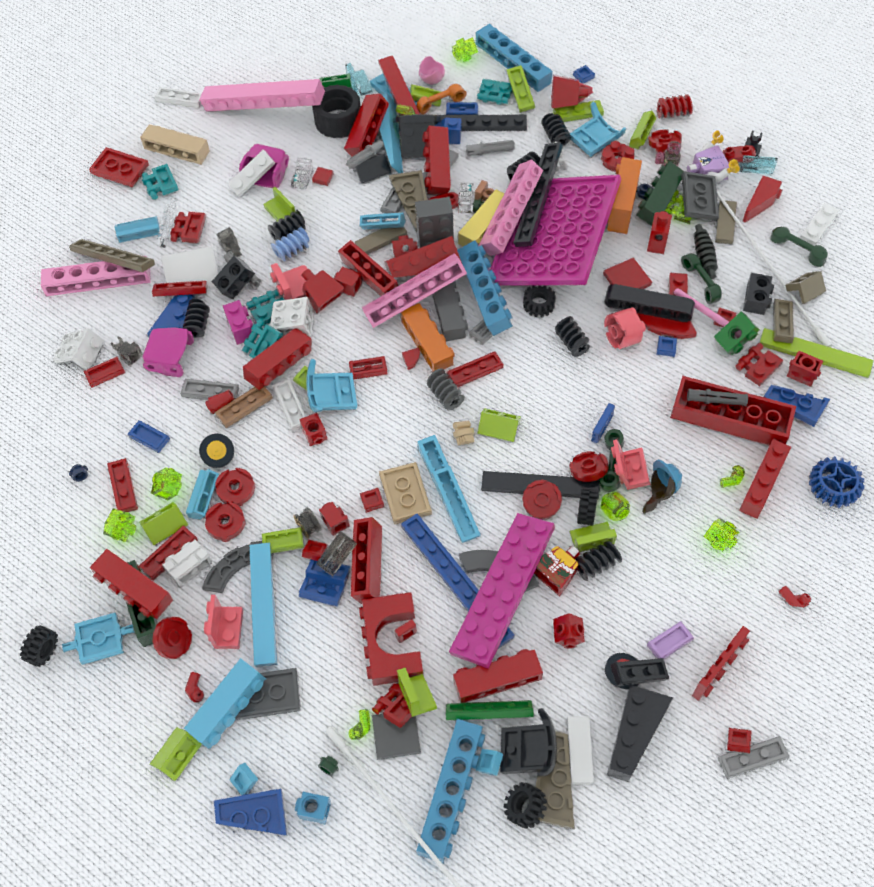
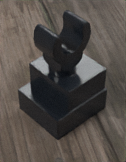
[745,131,763,160]

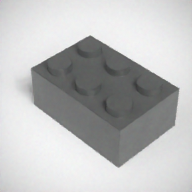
[415,197,454,248]

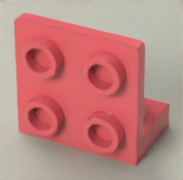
[204,595,244,649]

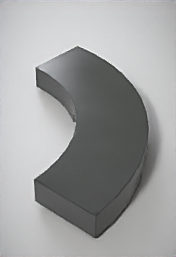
[202,541,274,593]
[459,550,539,592]

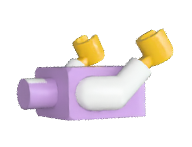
[687,130,740,183]

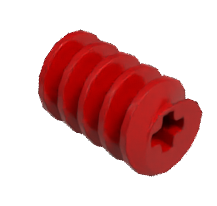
[657,94,693,119]

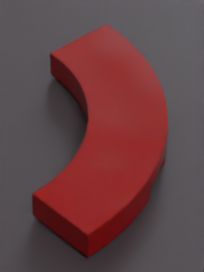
[637,313,697,339]

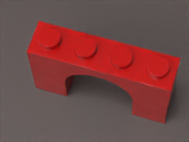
[359,592,424,686]

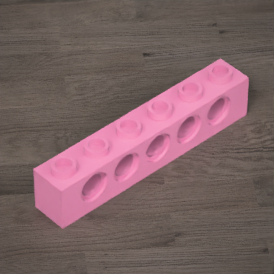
[479,160,543,256]
[362,253,467,328]
[41,256,151,297]

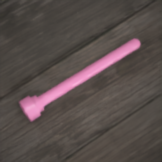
[674,289,742,339]

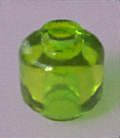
[600,492,630,521]

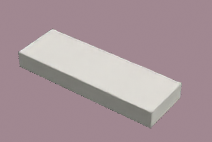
[154,87,202,109]
[272,379,306,432]
[567,716,594,785]

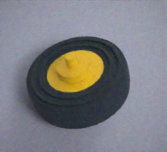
[199,433,234,468]

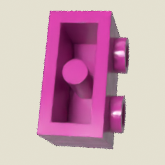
[223,300,253,345]

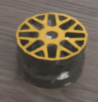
[293,507,322,539]

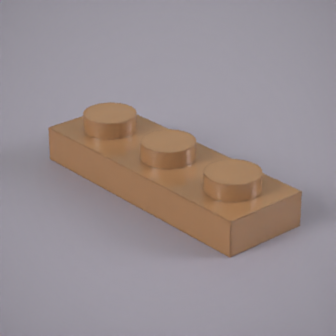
[215,386,273,429]

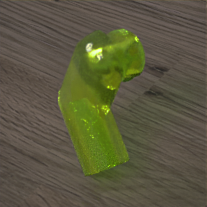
[348,709,371,740]

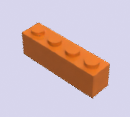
[400,303,455,372]

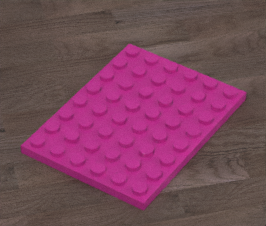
[490,175,621,286]

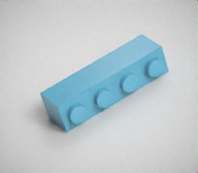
[184,658,266,749]

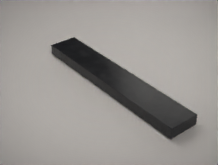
[481,471,600,499]

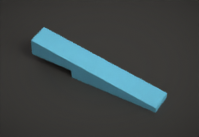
[379,93,403,174]
[417,435,481,543]
[250,543,277,667]

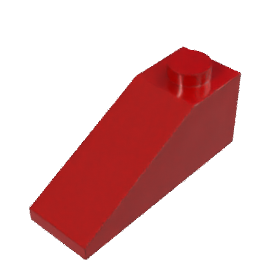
[742,175,783,223]

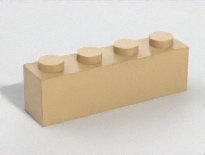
[140,124,210,165]

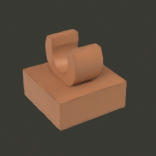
[475,180,494,202]

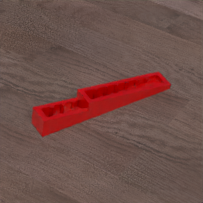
[378,55,420,115]

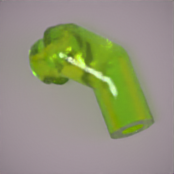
[396,104,416,115]
[720,465,745,488]

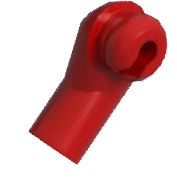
[778,586,811,608]
[185,672,204,703]

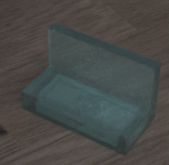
[345,63,373,96]
[739,155,778,174]

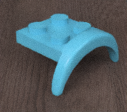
[570,102,626,157]
[306,359,358,412]

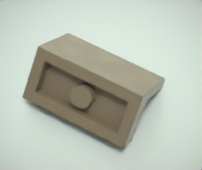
[785,271,826,304]

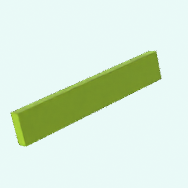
[759,328,874,378]

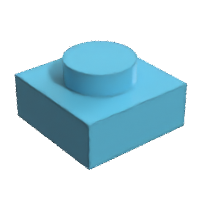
[476,749,503,776]
[229,763,258,795]

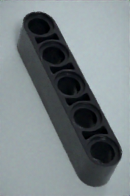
[604,284,695,322]

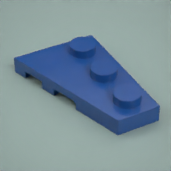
[214,789,287,836]

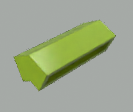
[629,110,657,150]

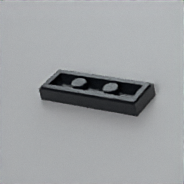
[610,658,670,686]

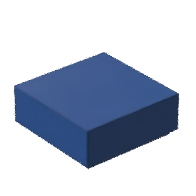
[573,65,595,84]
[656,336,677,357]

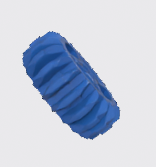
[809,456,865,508]

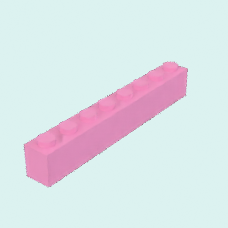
[199,79,325,112]

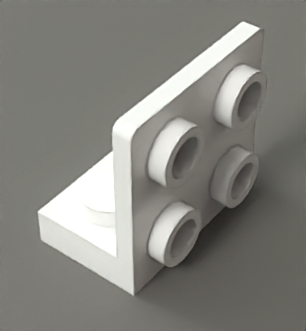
[270,297,314,338]

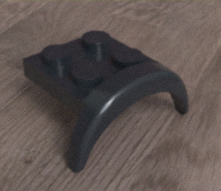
[393,114,441,157]
[500,708,557,777]

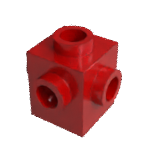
[392,235,418,257]
[553,613,585,649]

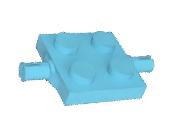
[62,612,135,665]

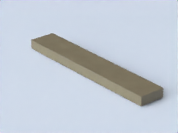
[69,239,155,272]

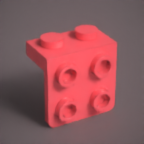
[270,263,308,300]
[611,439,651,490]

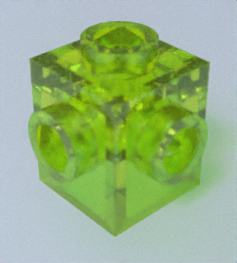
[451,37,478,62]
[151,467,182,501]
[103,508,137,542]
[703,518,740,552]

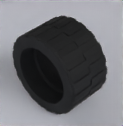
[312,85,361,138]

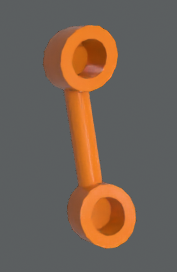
[416,84,467,114]

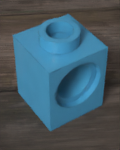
[295,792,331,825]

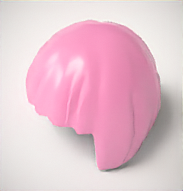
[419,56,445,85]

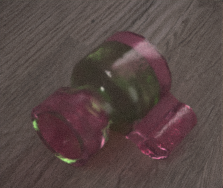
[655,141,681,166]

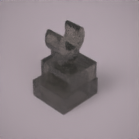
[216,227,242,257]
[110,336,143,366]

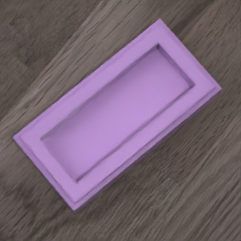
[647,621,694,659]

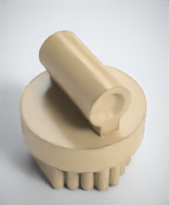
[453,421,475,446]

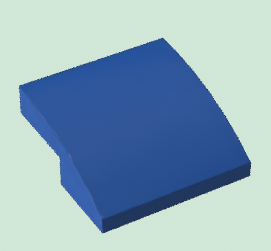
[299,559,351,607]

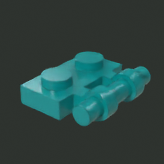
[477,79,512,105]
[142,164,179,200]
[246,289,284,326]
[242,319,283,358]

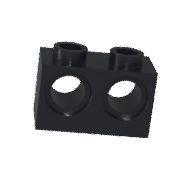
[211,256,255,299]
[743,272,774,315]

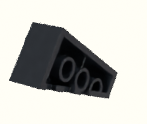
[607,685,673,782]

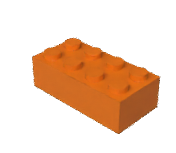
[607,157,642,234]

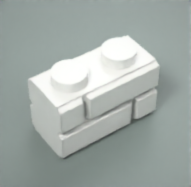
[163,540,212,587]

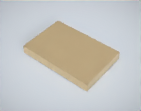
[379,462,432,525]

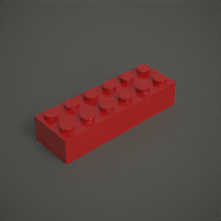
[670,375,796,446]

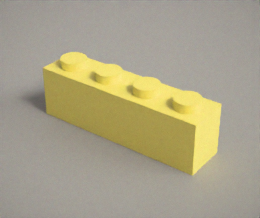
[458,190,505,246]

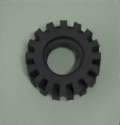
[523,285,556,318]
[577,488,598,526]
[20,625,58,667]
[503,782,547,829]

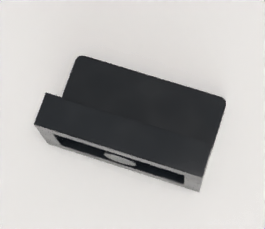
[353,153,391,184]

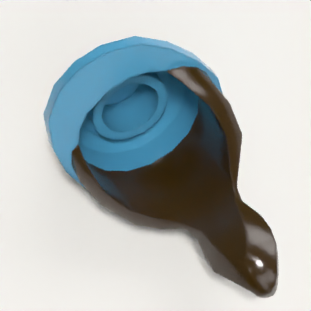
[642,459,682,514]

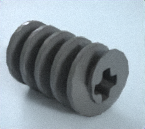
[427,368,465,410]

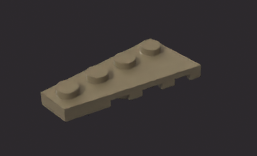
[389,170,427,232]
[535,731,575,830]

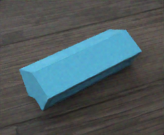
[359,212,406,230]
[114,216,161,243]
[186,469,219,520]

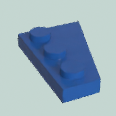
[147,294,195,338]
[764,385,830,427]

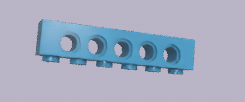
[476,24,553,92]
[457,240,513,336]
[416,719,485,864]

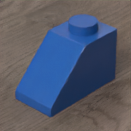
[434,118,462,144]

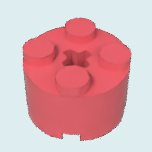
[604,307,646,349]

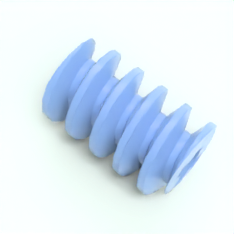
[271,227,309,262]

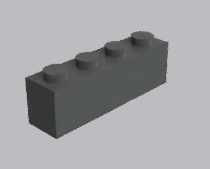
[432,281,468,342]

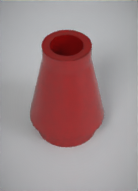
[205,390,235,414]

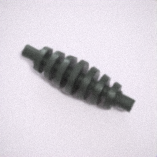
[694,224,718,279]

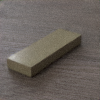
[715,200,737,244]
[355,227,408,255]
[773,299,794,343]

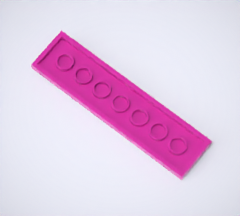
[449,513,555,669]

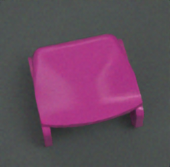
[239,144,289,188]
[143,328,194,378]

